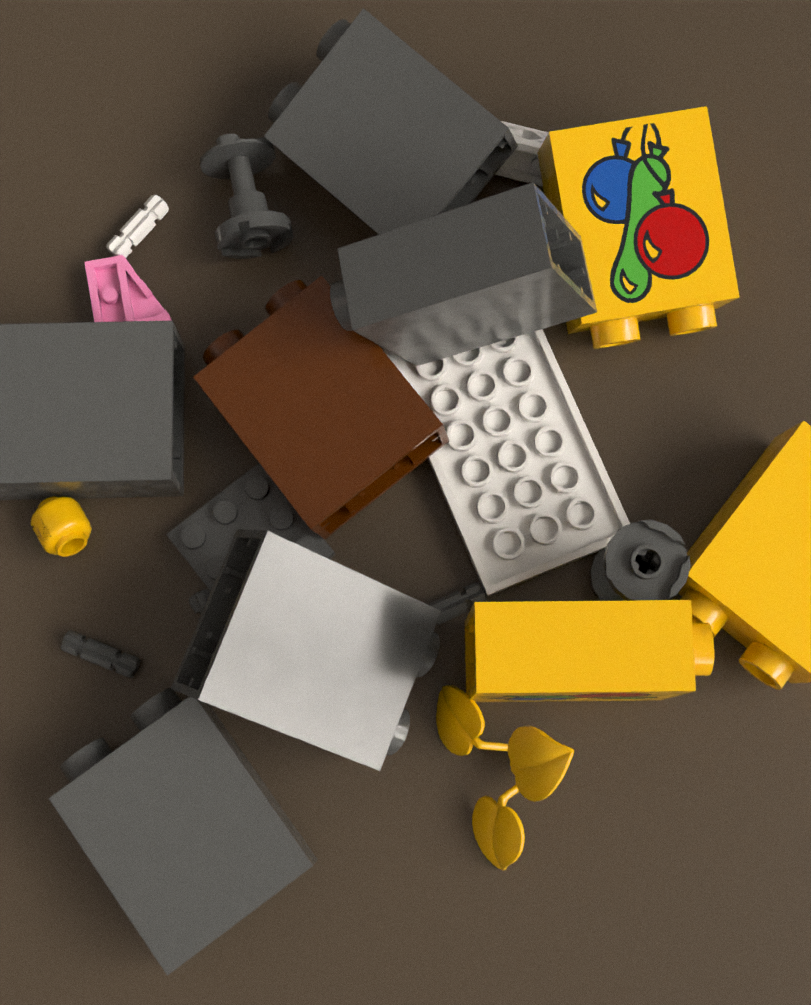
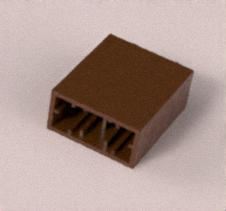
[193,275,449,539]

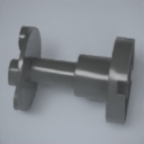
[199,134,294,259]
[590,520,691,601]

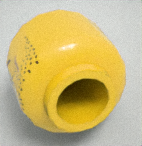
[30,496,92,557]

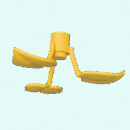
[436,685,574,871]

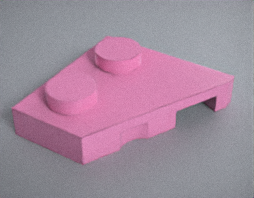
[84,255,172,322]

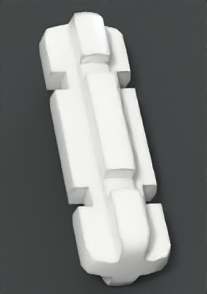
[106,194,169,258]

